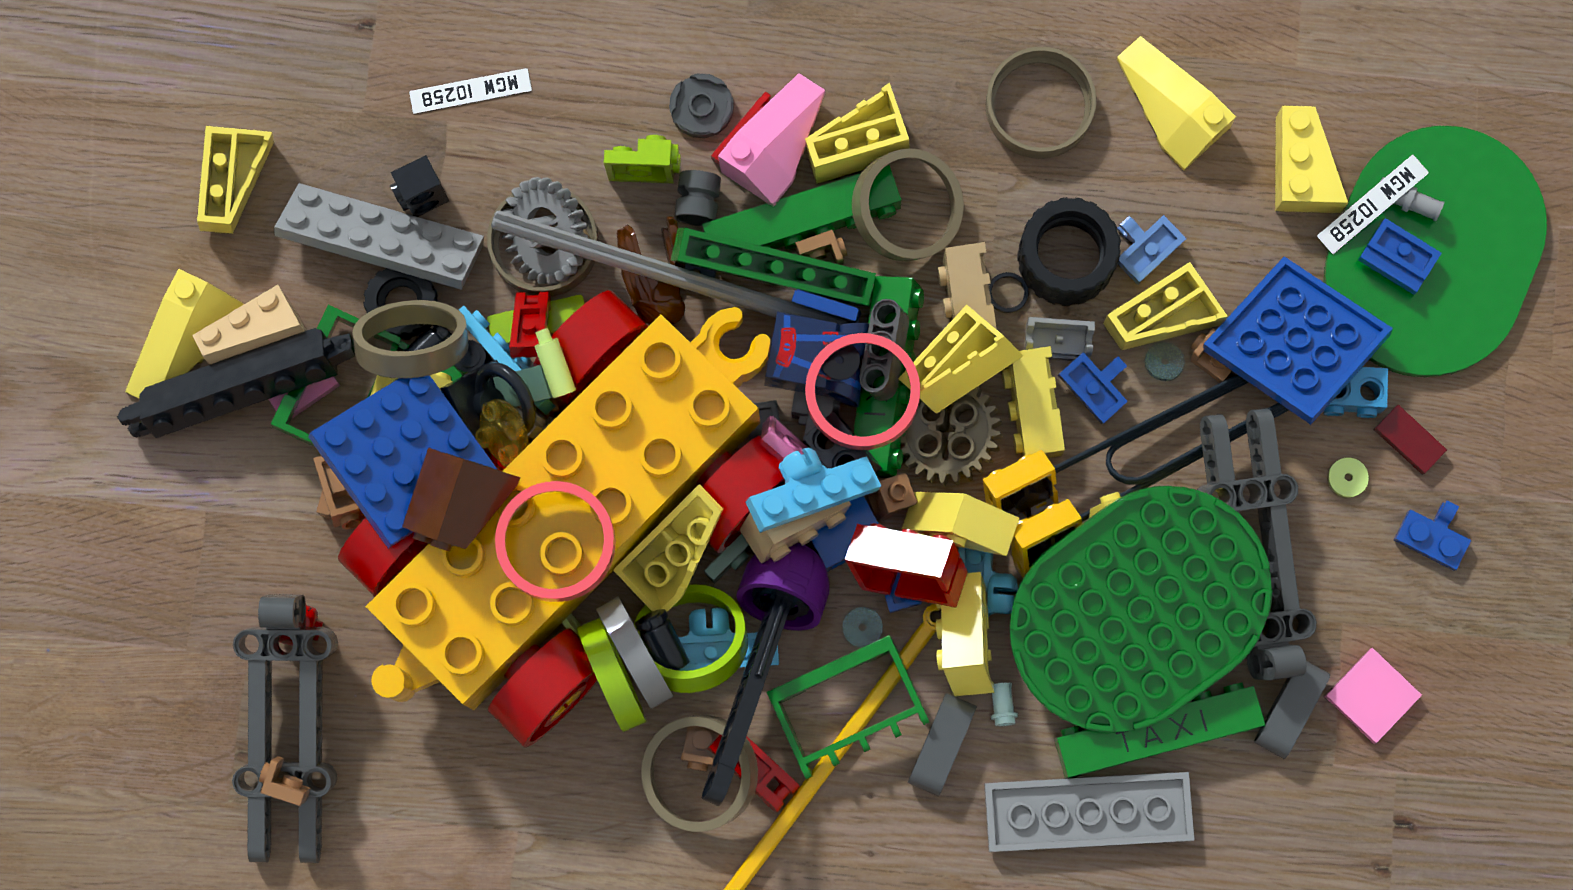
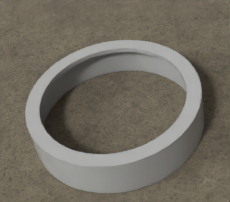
[596,596,674,709]

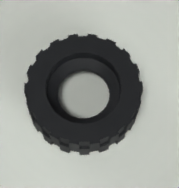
[363,268,438,340]

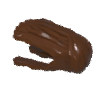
[617,216,685,325]

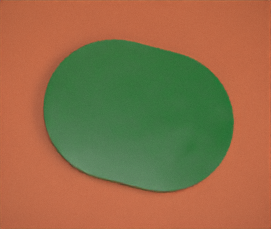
[1324,126,1547,378]
[1010,486,1272,733]

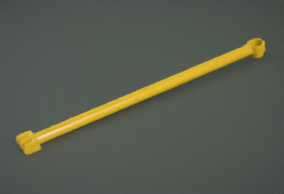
[723,604,940,890]

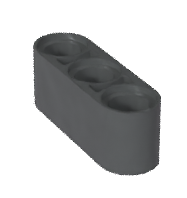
[860,299,909,401]
[1254,661,1331,759]
[908,693,977,796]

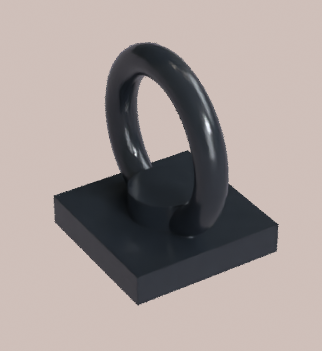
[440,360,536,445]

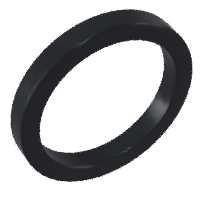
[989,272,1028,313]

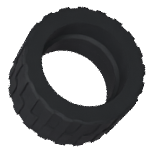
[1017,197,1121,306]

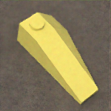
[1117,36,1236,171]
[125,269,244,399]
[613,484,723,612]

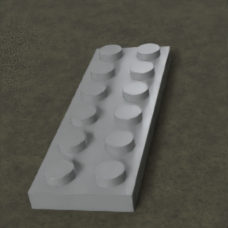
[274,183,484,290]
[984,772,1194,852]

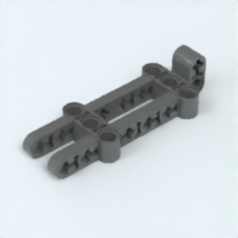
[1197,408,1317,680]
[232,594,338,863]

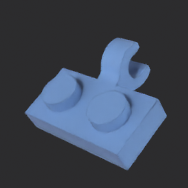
[1117,215,1186,285]

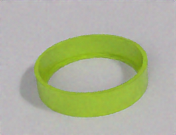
[634,584,748,693]
[577,617,647,732]

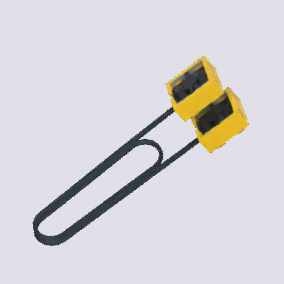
[983,375,1289,578]

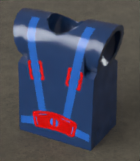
[764,312,869,407]

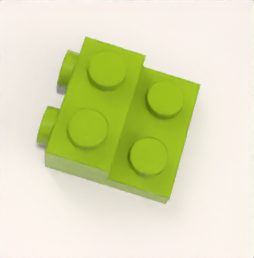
[604,135,681,184]

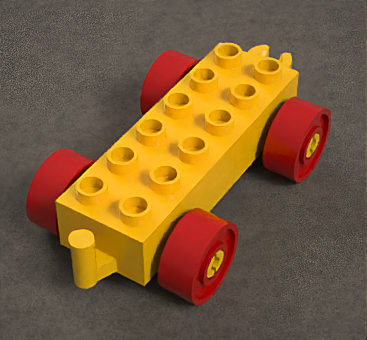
[338,290,785,748]

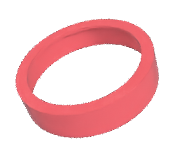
[805,333,920,450]
[495,481,616,602]

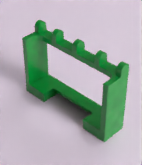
[271,304,409,447]
[767,635,930,779]

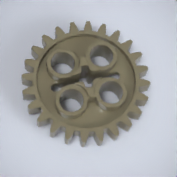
[901,386,1003,486]

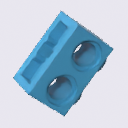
[1323,367,1388,418]

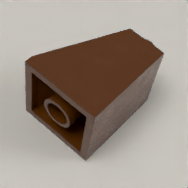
[402,447,521,551]

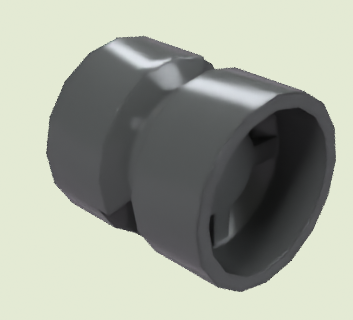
[674,170,721,226]

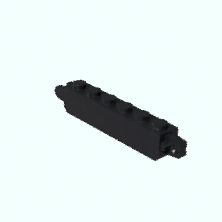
[117,328,355,438]

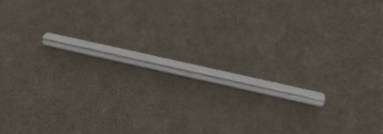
[491,210,856,325]

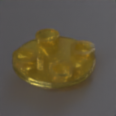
[475,399,528,467]

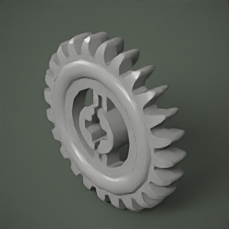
[501,177,588,285]

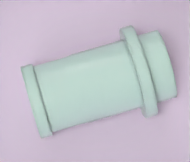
[991,683,1018,726]

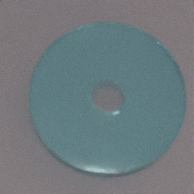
[1145,342,1185,381]
[842,607,883,648]

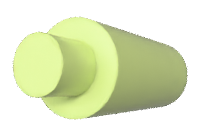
[534,328,576,398]

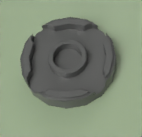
[669,73,734,138]

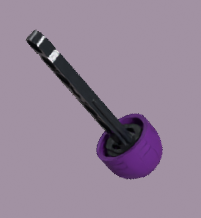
[702,542,829,806]

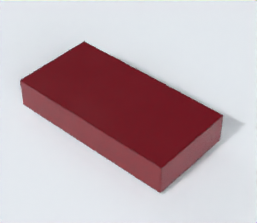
[1373,405,1447,475]

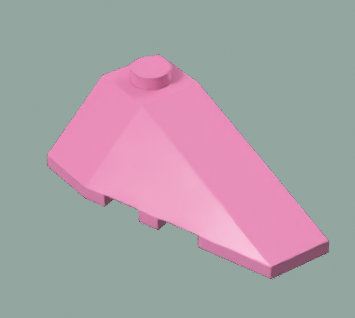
[718,73,825,207]

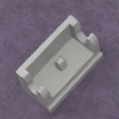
[1024,317,1095,360]

